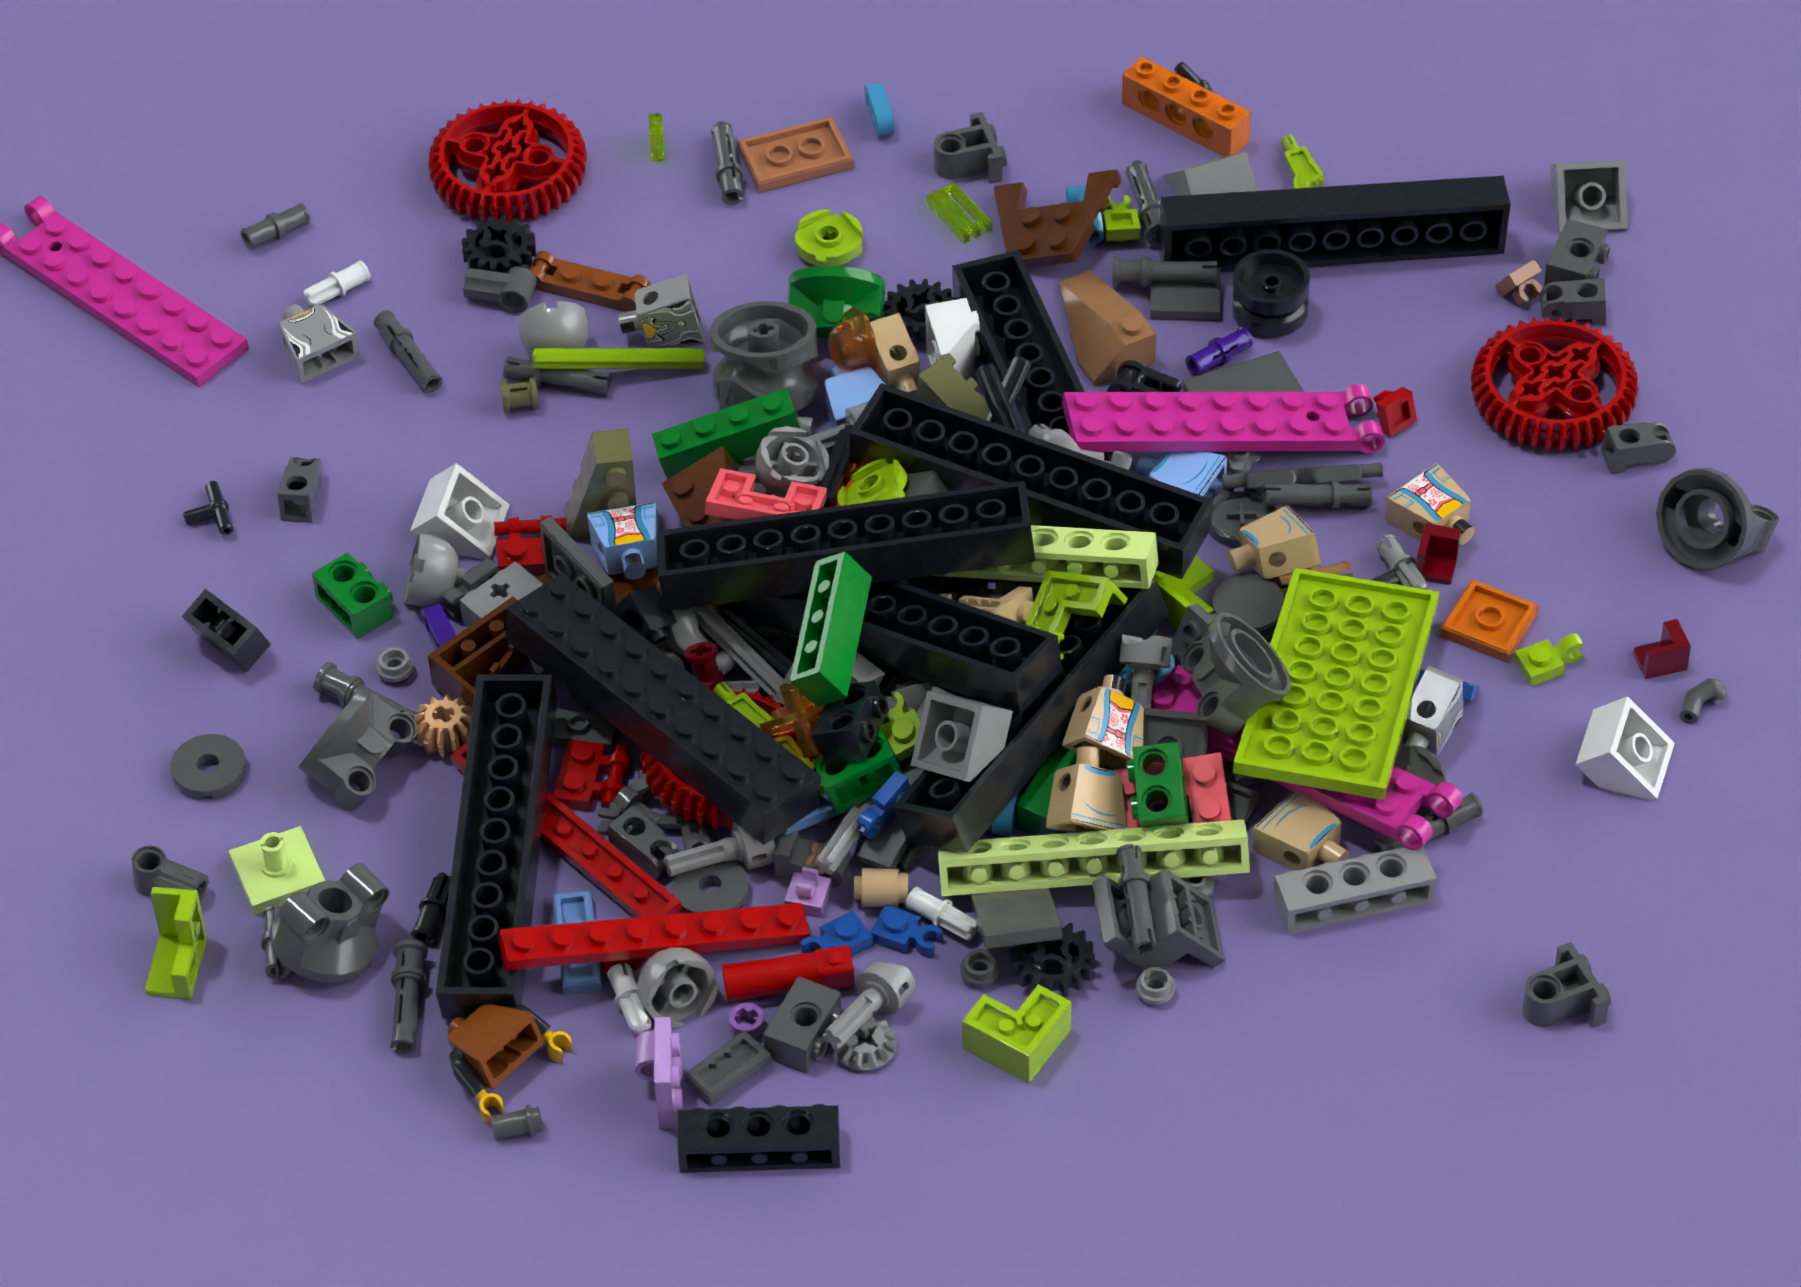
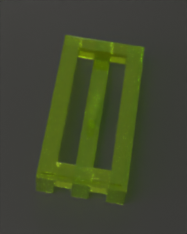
[927,182,992,244]

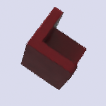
[1416,523,1461,585]
[1633,619,1691,680]

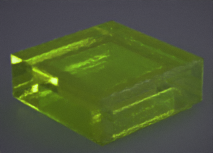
[649,113,665,162]

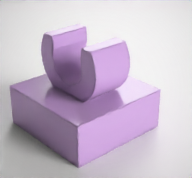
[784,867,832,917]

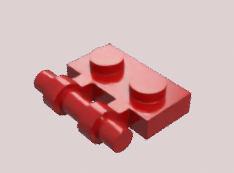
[494,515,567,574]
[553,739,631,811]

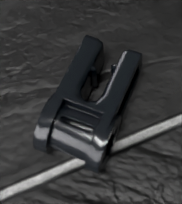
[1107,360,1181,392]

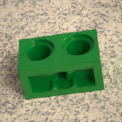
[312,552,393,639]
[812,728,904,814]
[1127,742,1189,827]

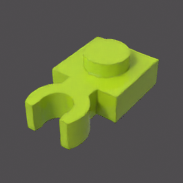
[1102,195,1141,242]
[881,691,921,762]

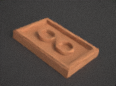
[737,116,854,193]

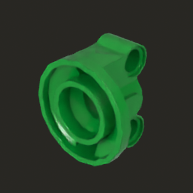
[787,266,886,350]

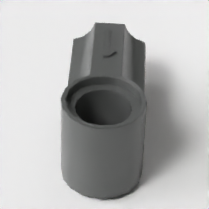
[463,267,537,313]
[131,845,209,902]

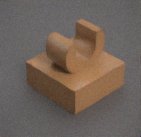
[1495,259,1542,306]

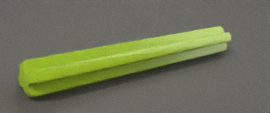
[532,348,706,369]

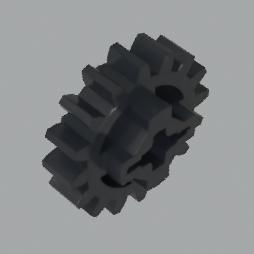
[462,215,537,273]
[883,279,957,344]
[1010,922,1095,997]

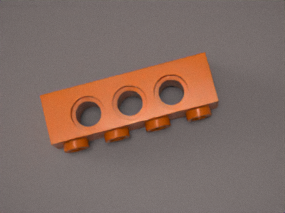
[1122,56,1251,156]

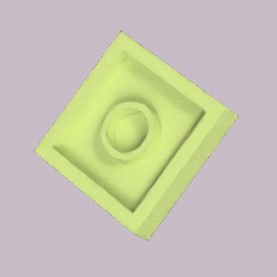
[229,826,325,915]

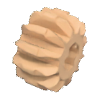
[414,694,472,758]

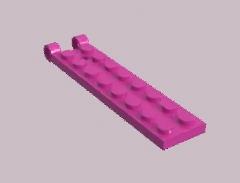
[0,196,249,387]
[1062,384,1385,453]
[1150,665,1463,850]

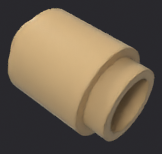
[854,868,908,907]

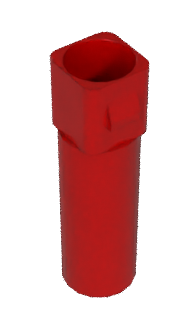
[722,945,855,1002]

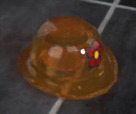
[828,308,878,371]

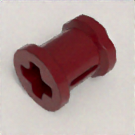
[684,642,724,690]

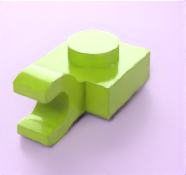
[1514,633,1584,686]

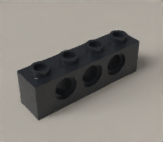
[677,1104,840,1173]

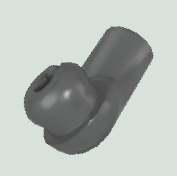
[1680,678,1727,723]

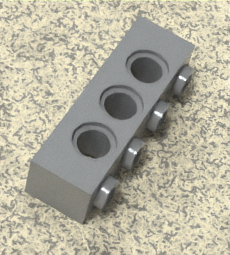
[1273,846,1437,935]

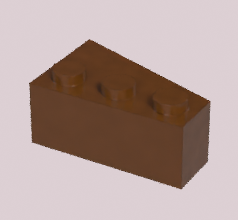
[661,446,738,527]
[428,597,530,710]

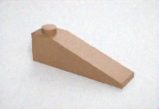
[1059,270,1156,386]

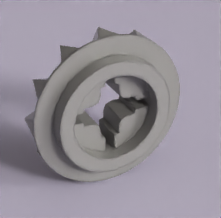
[834,1015,896,1070]

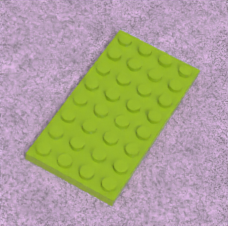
[1233,567,1440,800]

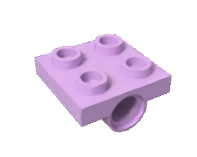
[635,1017,683,1129]

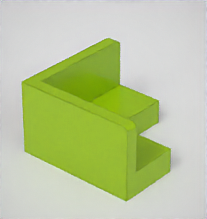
[1153,556,1215,629]
[1025,570,1128,643]
[145,887,208,999]
[962,984,1072,1083]

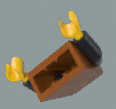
[447,1003,572,1124]

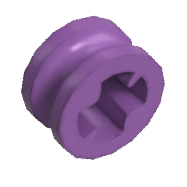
[729,1003,765,1040]

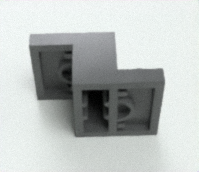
[1092,868,1225,970]

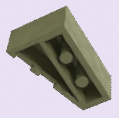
[918,353,1023,433]
[564,428,637,540]

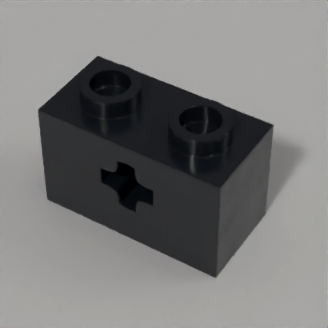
[181,589,271,672]

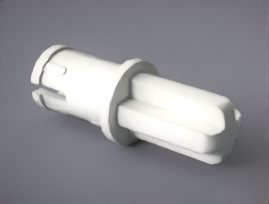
[303,260,371,307]
[905,887,978,940]
[607,963,652,1034]

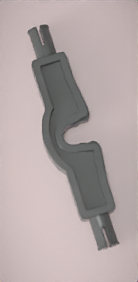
[1221,462,1383,490]

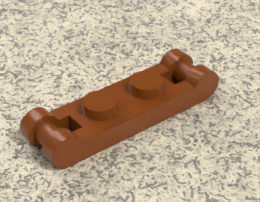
[529,251,651,312]

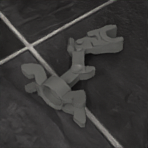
[598,770,712,851]

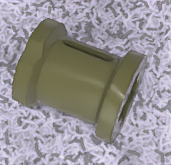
[500,377,539,413]

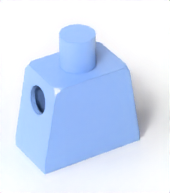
[824,363,885,428]

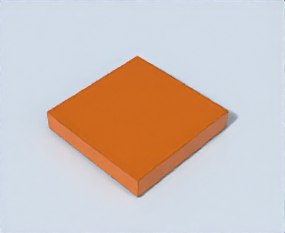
[1440,579,1539,663]

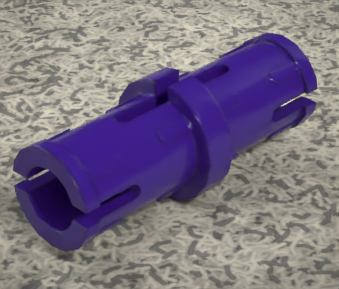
[1185,327,1253,376]

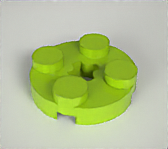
[795,209,863,266]
[837,458,907,506]

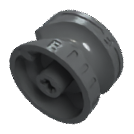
[710,301,819,411]

